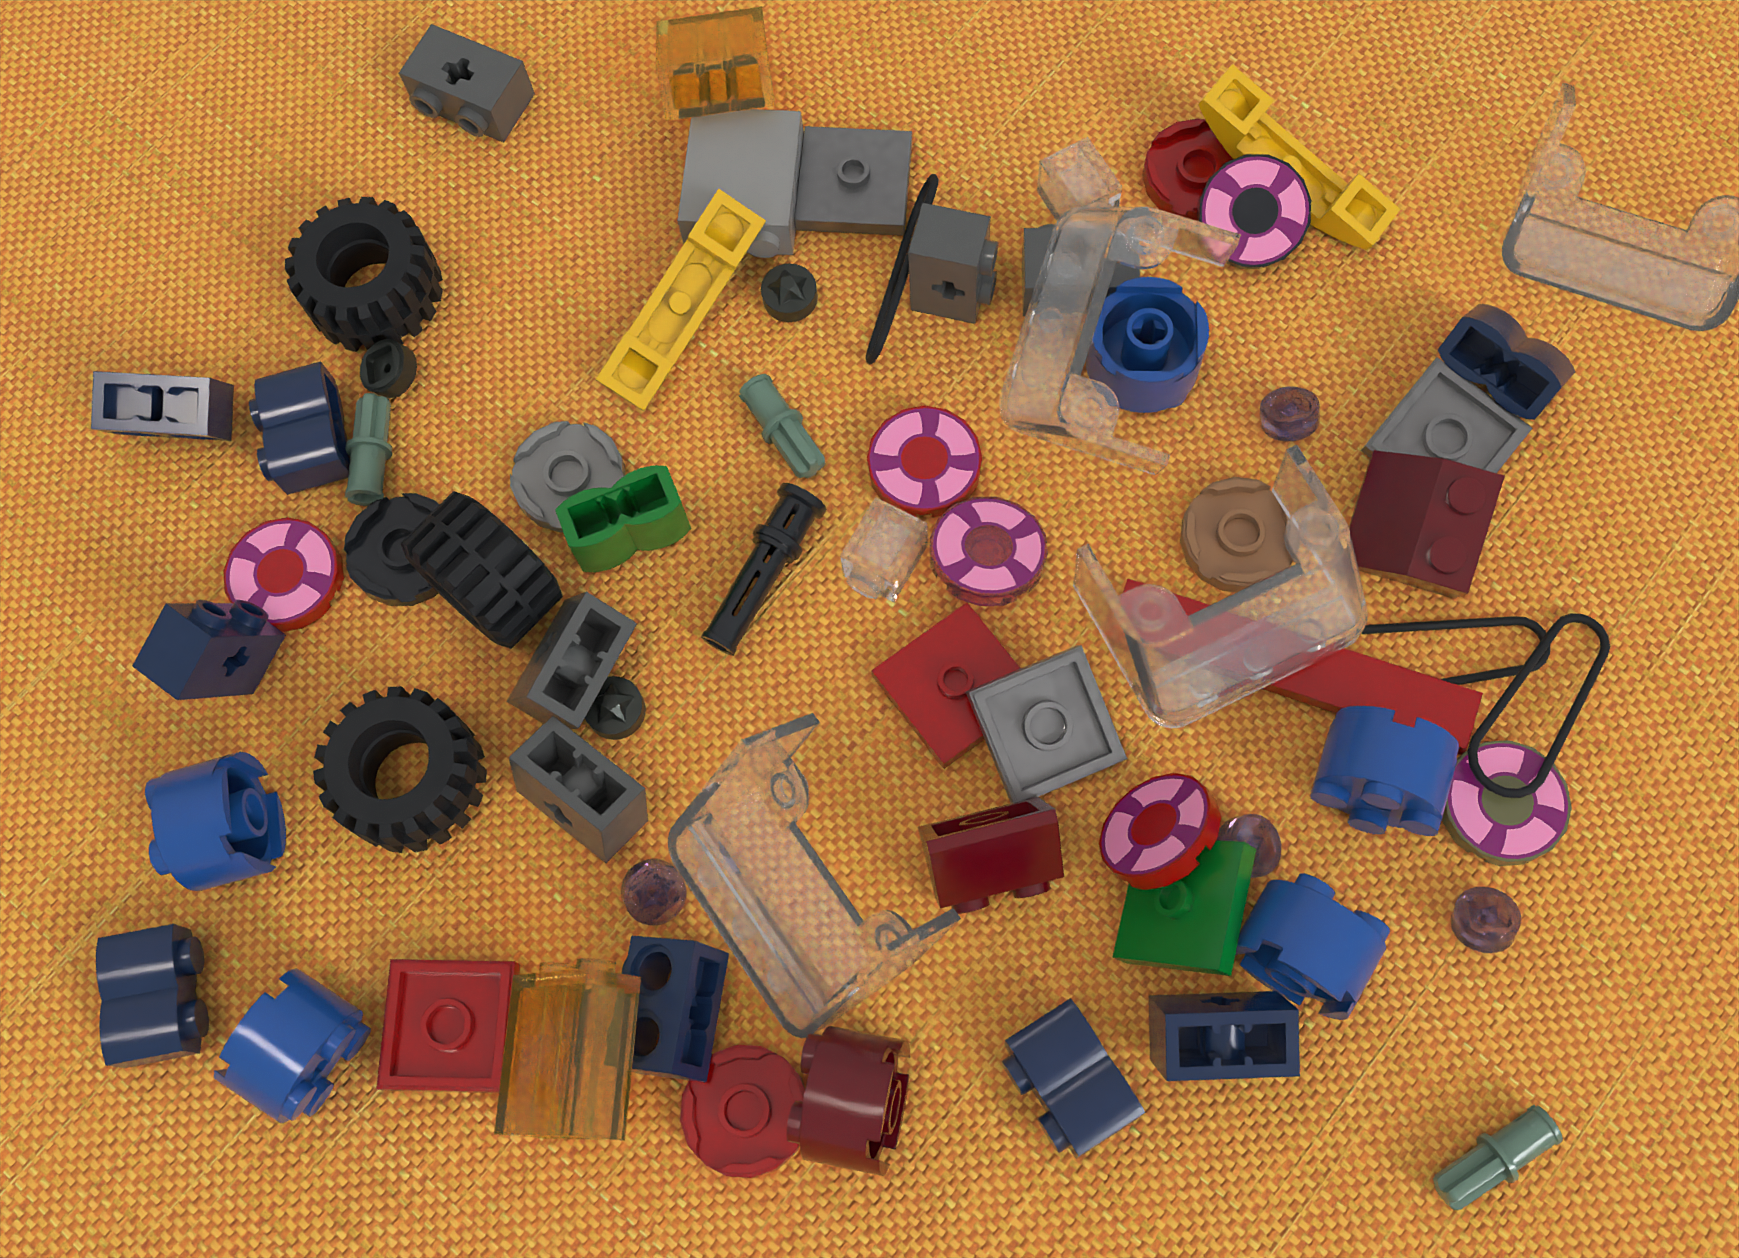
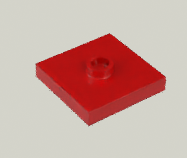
[871,602,1021,769]
[376,959,520,1093]

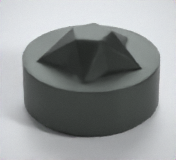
[761,264,818,322]
[360,339,417,399]
[585,676,646,740]

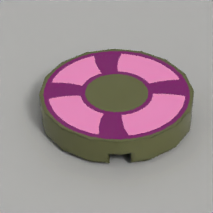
[1442,740,1572,866]

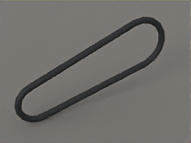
[866,174,939,364]
[1467,613,1610,798]
[1329,616,1551,685]

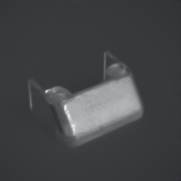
[1502,82,1739,331]
[999,207,1241,475]
[1073,445,1368,728]
[668,713,961,1038]

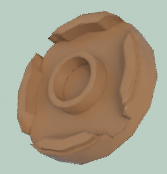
[1180,477,1301,593]

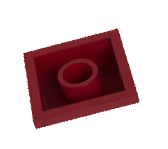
[1337,450,1505,599]
[918,797,1064,914]

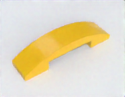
[1198,64,1401,251]
[596,188,766,411]

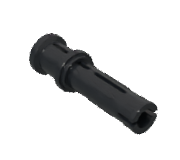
[701,483,827,656]

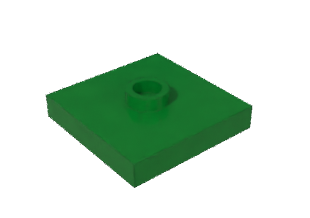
[1112,840,1257,976]

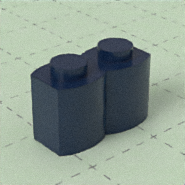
[1438,304,1575,420]
[249,361,350,495]
[96,924,209,1068]
[1001,998,1146,1159]

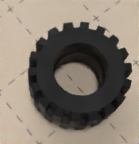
[285,197,443,352]
[401,491,563,649]
[313,686,487,853]

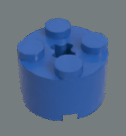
[1086,277,1209,413]
[1310,706,1459,836]
[145,752,286,891]
[1235,873,1390,1020]
[214,968,371,1123]

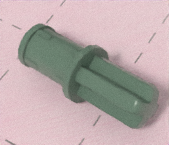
[739,374,825,479]
[345,393,393,506]
[1433,1105,1563,1210]

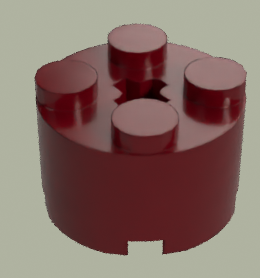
[787,1026,910,1176]

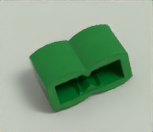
[555,465,691,572]

